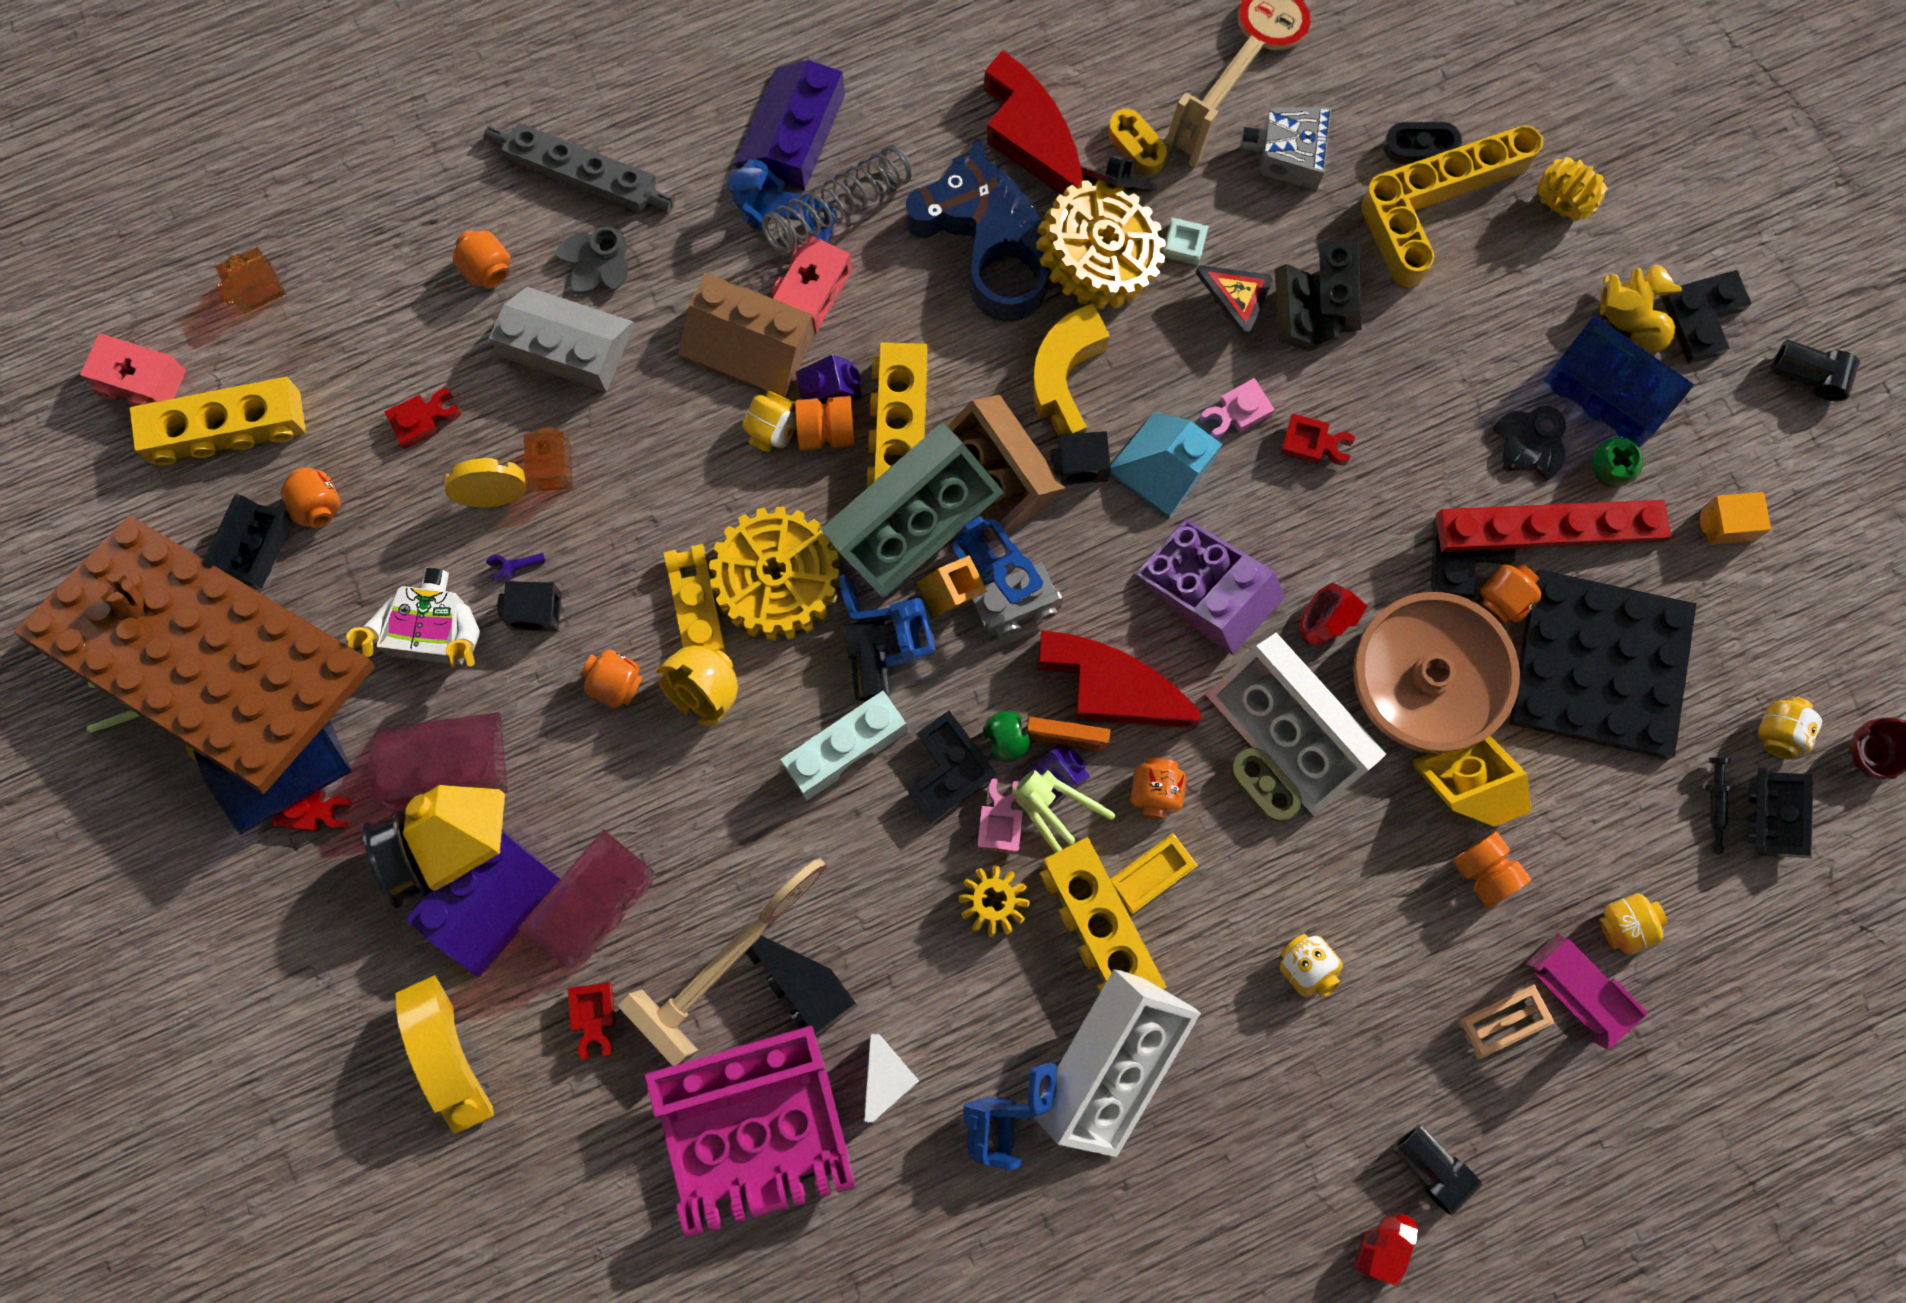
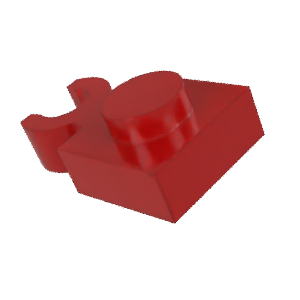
[384,388,461,449]
[1280,413,1355,465]
[273,785,352,832]
[568,982,616,1060]

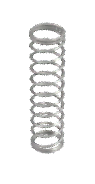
[762,145,912,253]

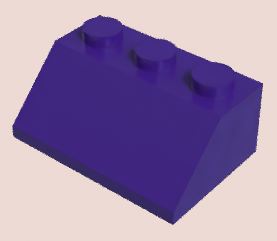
[734,60,845,190]
[405,829,563,977]

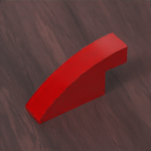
[984,50,1083,196]
[1038,630,1201,729]

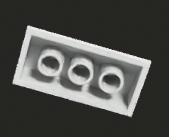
[1205,633,1386,816]
[1034,969,1201,1157]

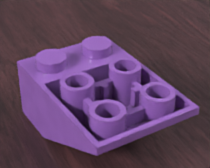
[1135,519,1285,655]

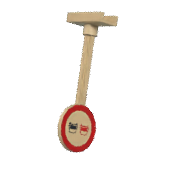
[1165,0,1311,168]
[617,858,827,1066]

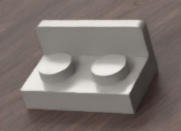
[972,562,1063,638]

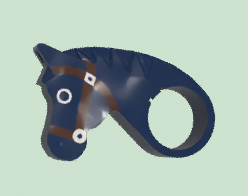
[906,139,1049,322]

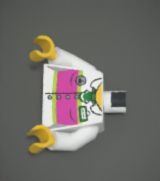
[346,568,480,668]

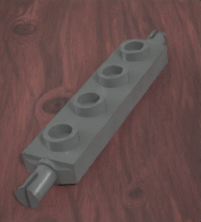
[484,123,675,212]

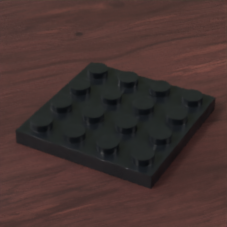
[1509,569,1697,760]

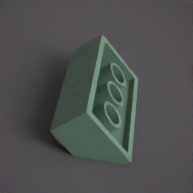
[821,422,1004,598]

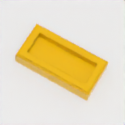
[1110,833,1198,915]

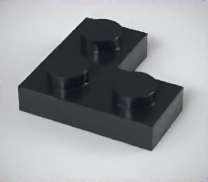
[1660,270,1752,364]
[1431,518,1516,599]
[907,710,997,825]

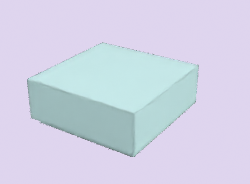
[1162,217,1209,266]

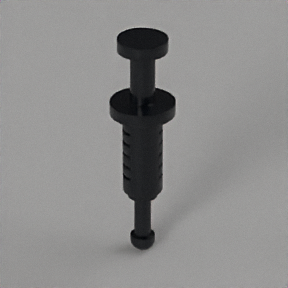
[1705,758,1734,854]

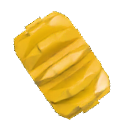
[1536,157,1608,221]
[958,865,1029,938]

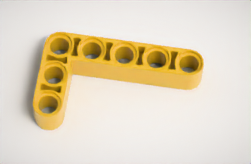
[1361,125,1543,288]

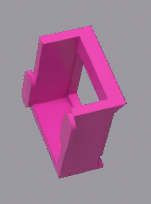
[1524,933,1649,1050]

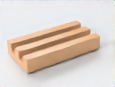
[1457,984,1555,1059]

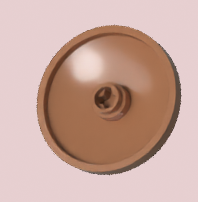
[1353,592,1520,754]

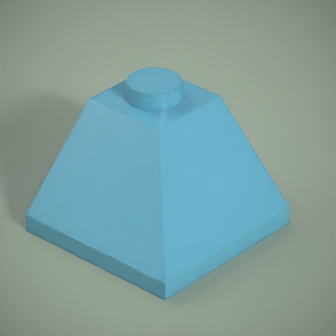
[1110,412,1222,518]

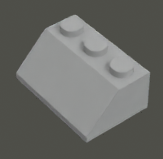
[489,287,635,392]

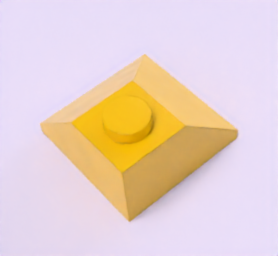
[1412,736,1532,827]
[403,785,505,892]

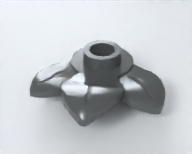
[555,226,628,293]

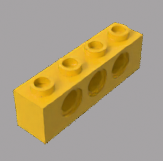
[867,342,928,488]
[130,376,306,466]
[1039,837,1167,993]

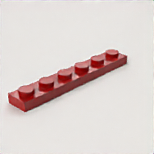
[1435,500,1671,552]

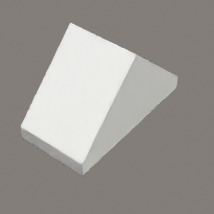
[864,1034,920,1122]

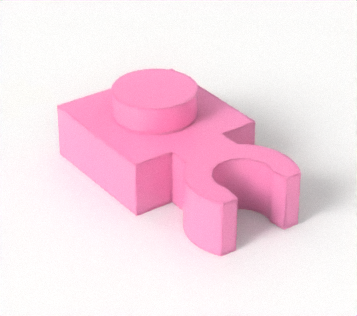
[1200,378,1275,440]
[977,779,1023,854]

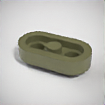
[1231,748,1301,822]

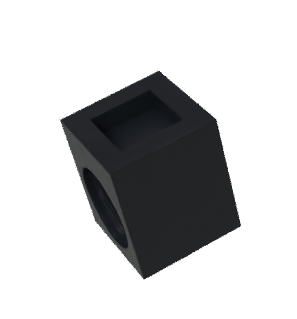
[1051,431,1111,485]
[497,581,562,632]

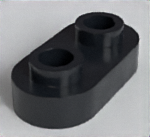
[1383,122,1462,164]

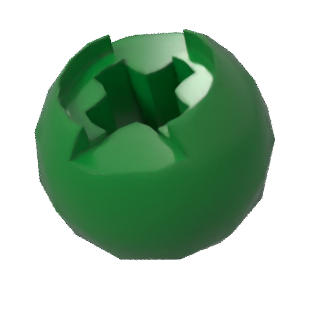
[1592,437,1643,487]
[983,711,1031,762]

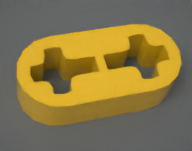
[1108,109,1167,175]

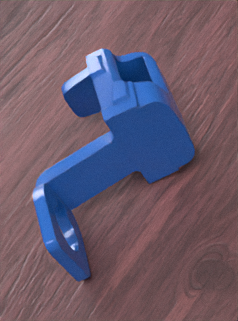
[726,159,837,242]
[952,516,1043,604]
[839,574,935,667]
[963,1063,1057,1170]

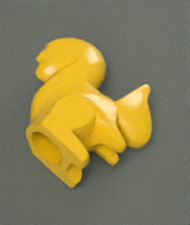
[1599,265,1682,354]

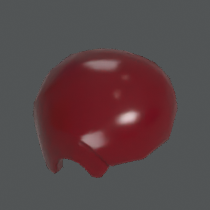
[1849,717,1906,780]

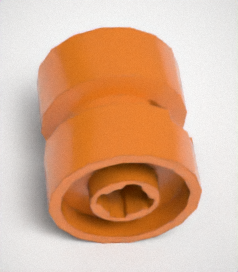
[795,396,855,451]
[1452,831,1532,909]

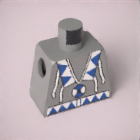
[1240,107,1332,190]

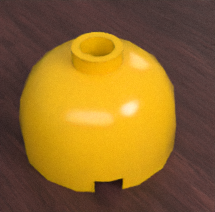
[656,645,738,727]

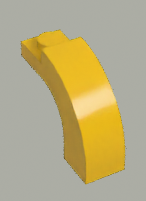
[1032,303,1110,436]
[396,975,494,1134]

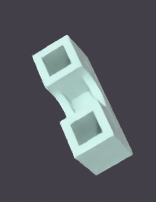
[780,691,907,801]

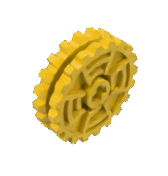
[1036,180,1165,309]
[709,507,841,641]

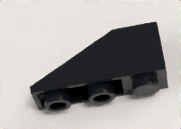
[740,929,858,1036]

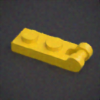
[664,544,726,652]

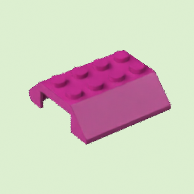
[644,1026,856,1239]

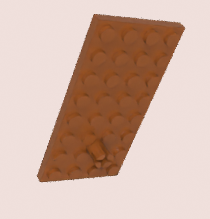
[13,515,375,794]

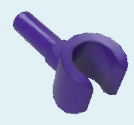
[486,553,546,582]

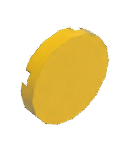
[444,458,526,508]

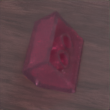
[369,712,508,810]
[518,829,654,968]

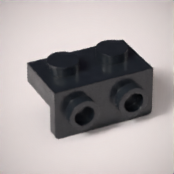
[202,494,293,589]
[1748,768,1814,858]

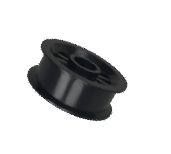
[363,810,432,909]

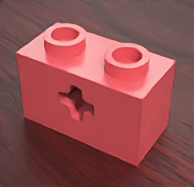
[771,234,852,333]
[80,333,187,406]

